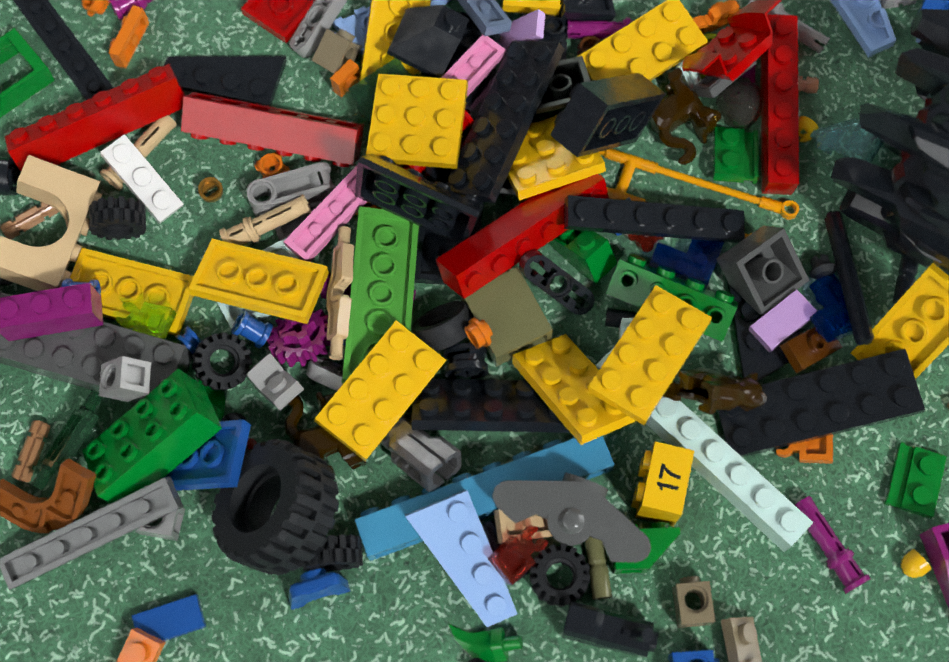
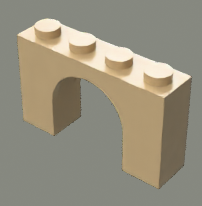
[0,155,103,291]

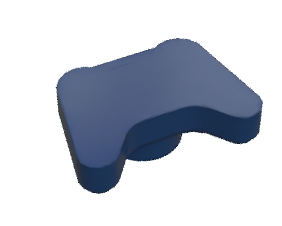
[288,569,350,610]

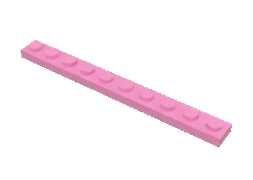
[284,35,506,262]

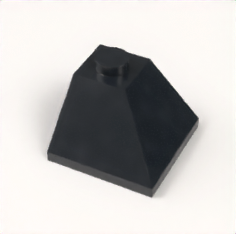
[387,5,469,78]

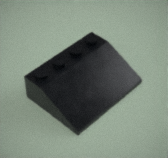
[355,154,484,244]

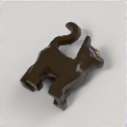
[649,68,721,165]
[664,367,767,414]
[284,392,367,475]

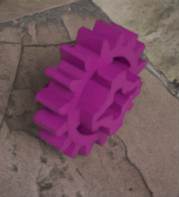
[267,309,331,367]

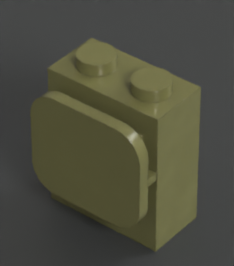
[462,267,553,367]

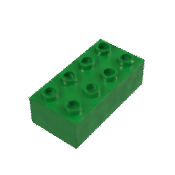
[82,369,222,504]

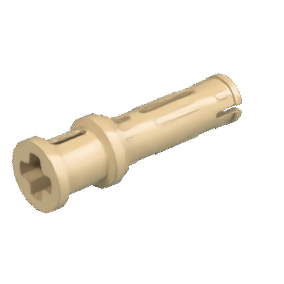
[100,115,177,191]
[219,194,312,246]

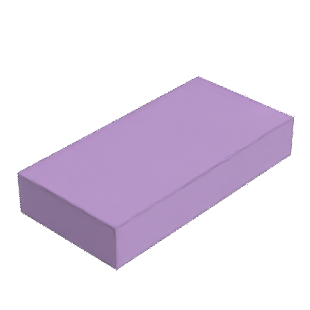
[500,9,545,52]
[748,289,818,353]

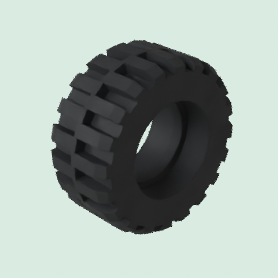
[212,439,339,575]

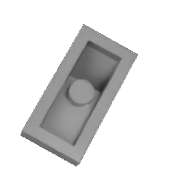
[246,353,304,410]

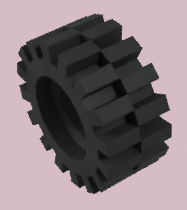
[89,196,146,240]
[192,332,252,390]
[303,535,363,572]
[530,544,590,607]

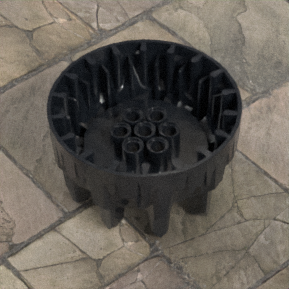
[831,9,949,275]

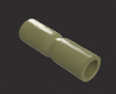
[585,537,612,600]

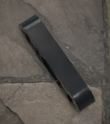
[519,250,595,315]

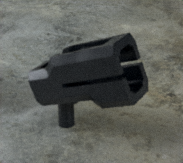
[562,601,659,658]

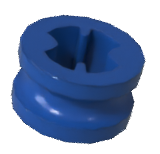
[176,326,202,355]

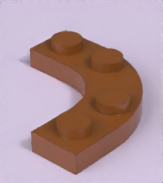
[0,459,96,533]

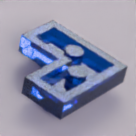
[649,239,724,289]
[809,274,853,343]

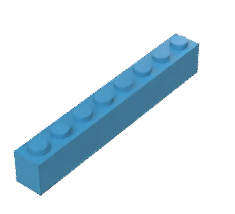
[355,435,615,561]

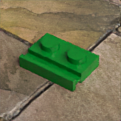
[713,127,759,184]
[884,442,947,519]

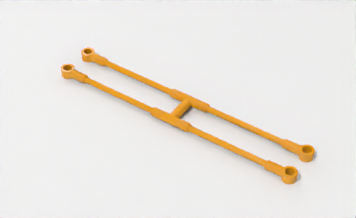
[599,149,799,238]

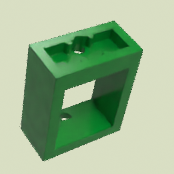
[0,28,55,118]

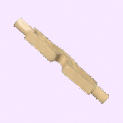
[326,226,354,360]

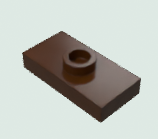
[780,321,843,373]

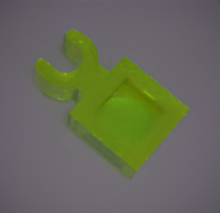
[116,302,176,340]

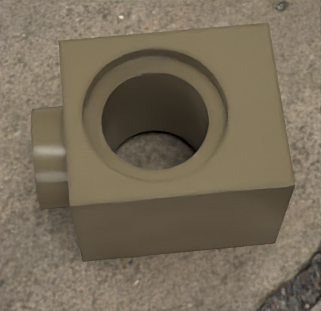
[312,28,363,74]
[672,576,715,628]

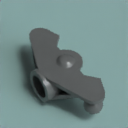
[493,472,651,562]

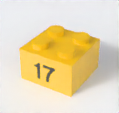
[631,441,695,527]

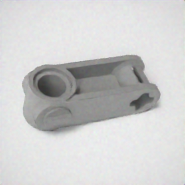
[247,162,336,217]

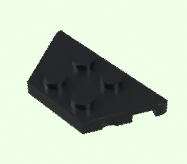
[727,281,800,382]

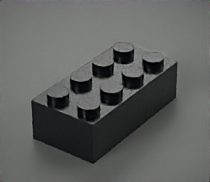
[550,73,666,157]

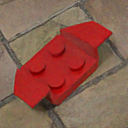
[682,0,782,81]

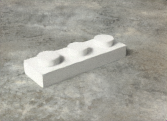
[100,134,184,224]

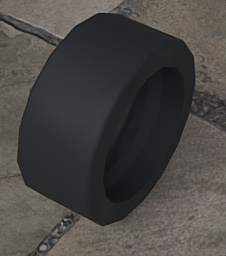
[412,301,472,351]

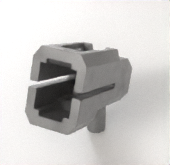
[380,413,462,492]

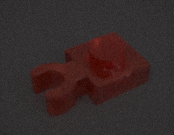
[487,525,548,585]

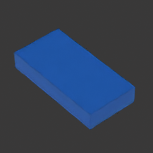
[132,594,206,641]

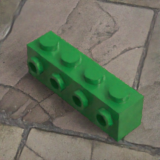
[606,254,739,342]

